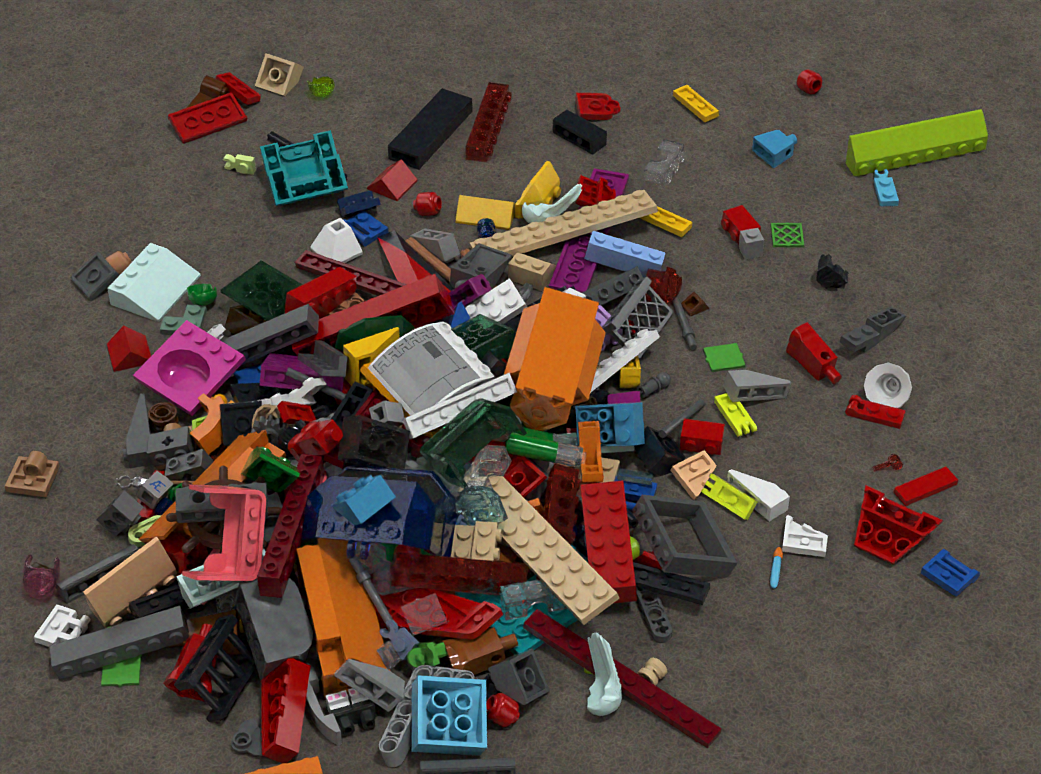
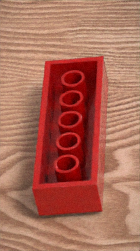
[580,480,637,603]

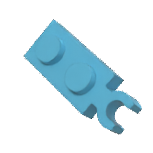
[873,169,899,206]

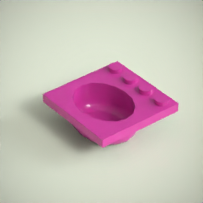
[133,320,246,416]

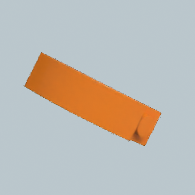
[189,393,225,455]
[578,421,604,484]

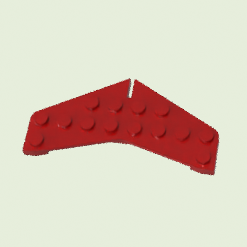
[361,544,503,639]

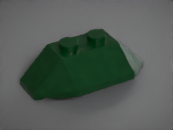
[335,315,414,352]

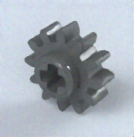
[251,415,287,446]

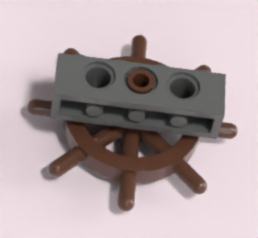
[166,466,281,553]

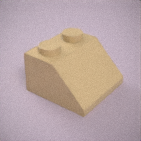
[255,53,304,96]
[508,252,556,291]

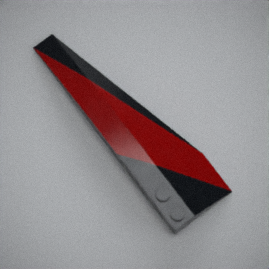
[377,230,463,325]

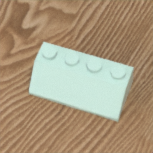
[176,549,266,609]

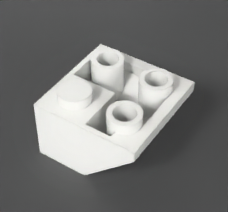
[310,218,363,263]

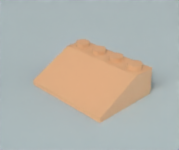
[83,537,177,628]

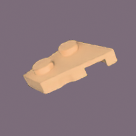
[670,450,717,500]

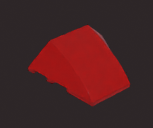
[854,485,943,564]

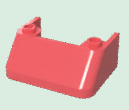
[182,484,266,581]

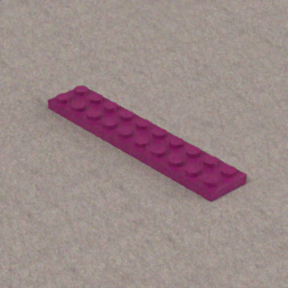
[549,168,629,293]

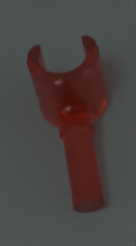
[872,454,903,471]

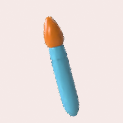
[770,547,783,589]

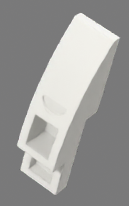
[270,377,327,406]

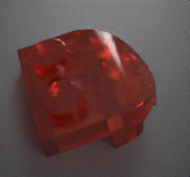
[640,267,682,304]

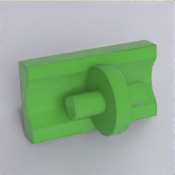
[407,642,448,668]

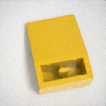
[343,327,399,387]

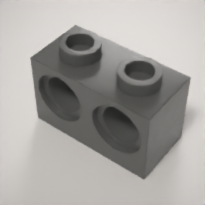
[96,490,144,536]

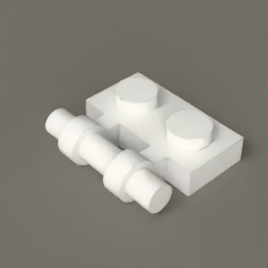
[34,605,91,647]

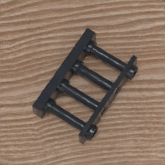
[174,614,256,722]

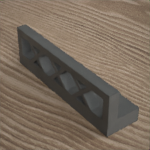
[298,340,348,377]

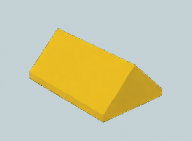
[456,195,515,230]

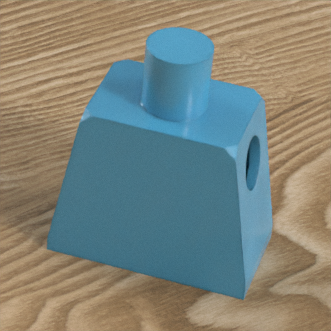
[752,130,797,168]

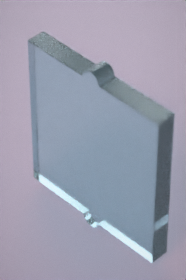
[617,468,653,485]

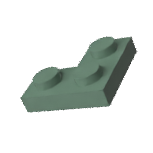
[160,304,207,335]

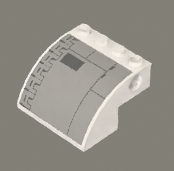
[368,322,495,416]

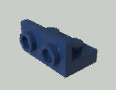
[337,190,381,217]

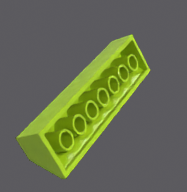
[846,109,988,176]

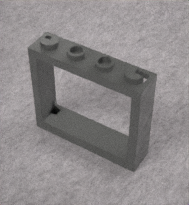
[632,495,737,578]

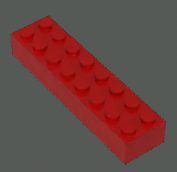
[292,274,454,356]

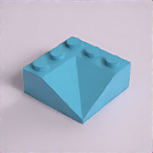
[412,675,487,756]

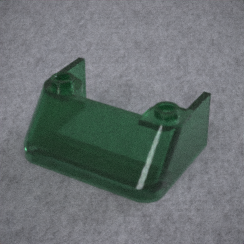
[420,398,527,489]

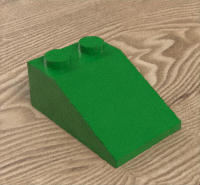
[241,446,300,493]

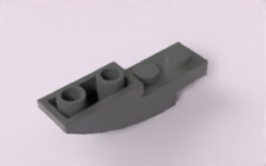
[839,306,906,353]

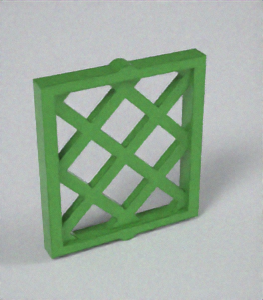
[771,222,804,248]

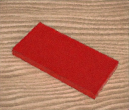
[168,92,247,144]

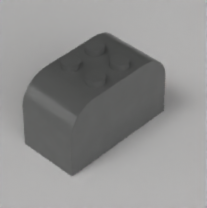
[235,578,314,680]

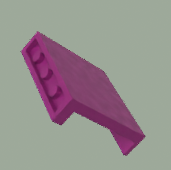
[260,353,345,392]

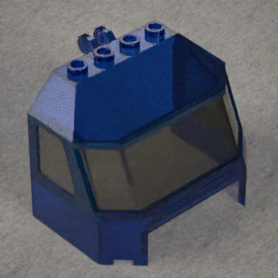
[301,465,459,564]

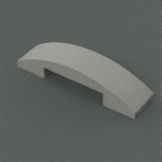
[306,662,342,745]

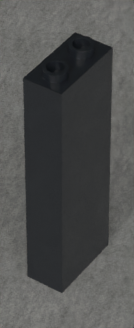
[388,88,473,170]

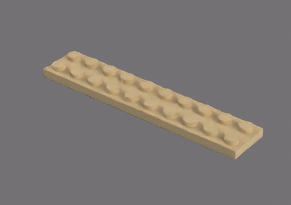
[470,190,658,256]
[463,470,619,625]

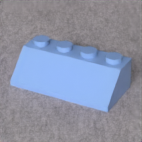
[584,231,665,280]

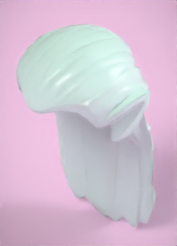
[522,184,582,223]
[587,633,622,716]

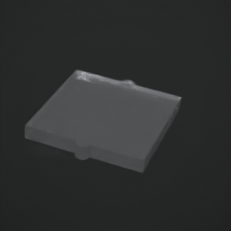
[401,593,447,636]

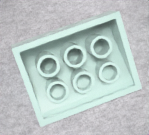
[107,243,201,322]

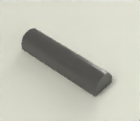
[56,544,139,604]
[420,758,516,774]

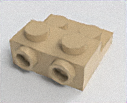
[450,521,502,569]

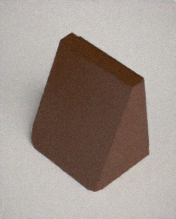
[681,292,709,316]

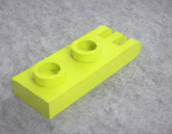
[714,393,757,437]
[701,473,758,520]

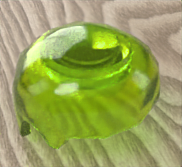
[307,76,335,97]

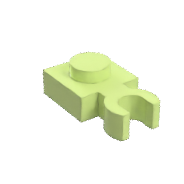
[223,154,256,175]

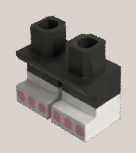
[326,688,376,736]

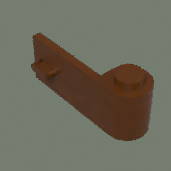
[187,75,228,108]

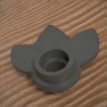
[231,718,262,757]

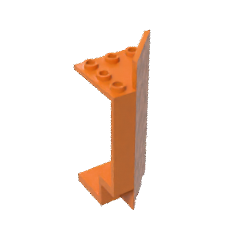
[504,287,606,431]
[138,430,286,556]
[296,523,390,699]

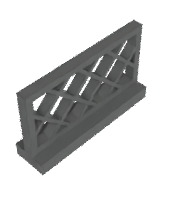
[602,276,674,359]

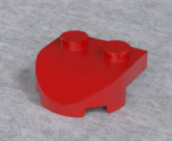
[575,175,616,207]

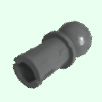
[637,372,671,398]

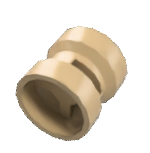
[637,658,667,686]

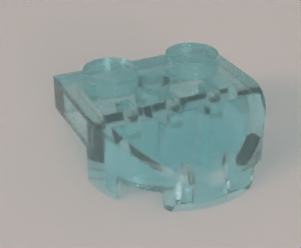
[455,486,508,526]

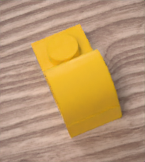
[619,356,641,388]

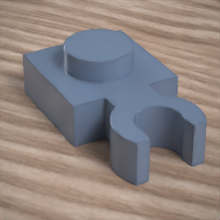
[379,620,419,660]

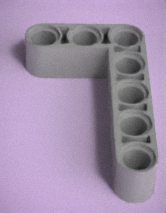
[379,665,475,767]

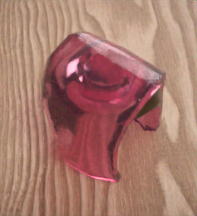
[23,554,60,599]

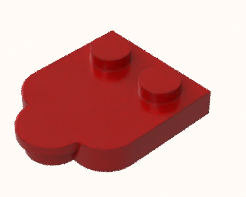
[575,93,621,120]

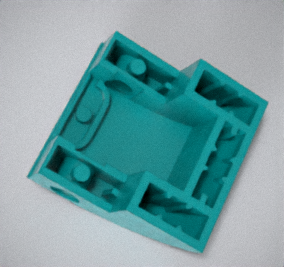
[260,130,348,206]

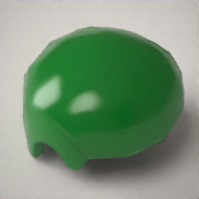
[187,284,217,306]

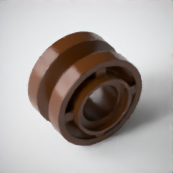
[148,402,179,433]

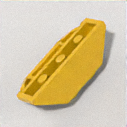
[515,161,561,219]

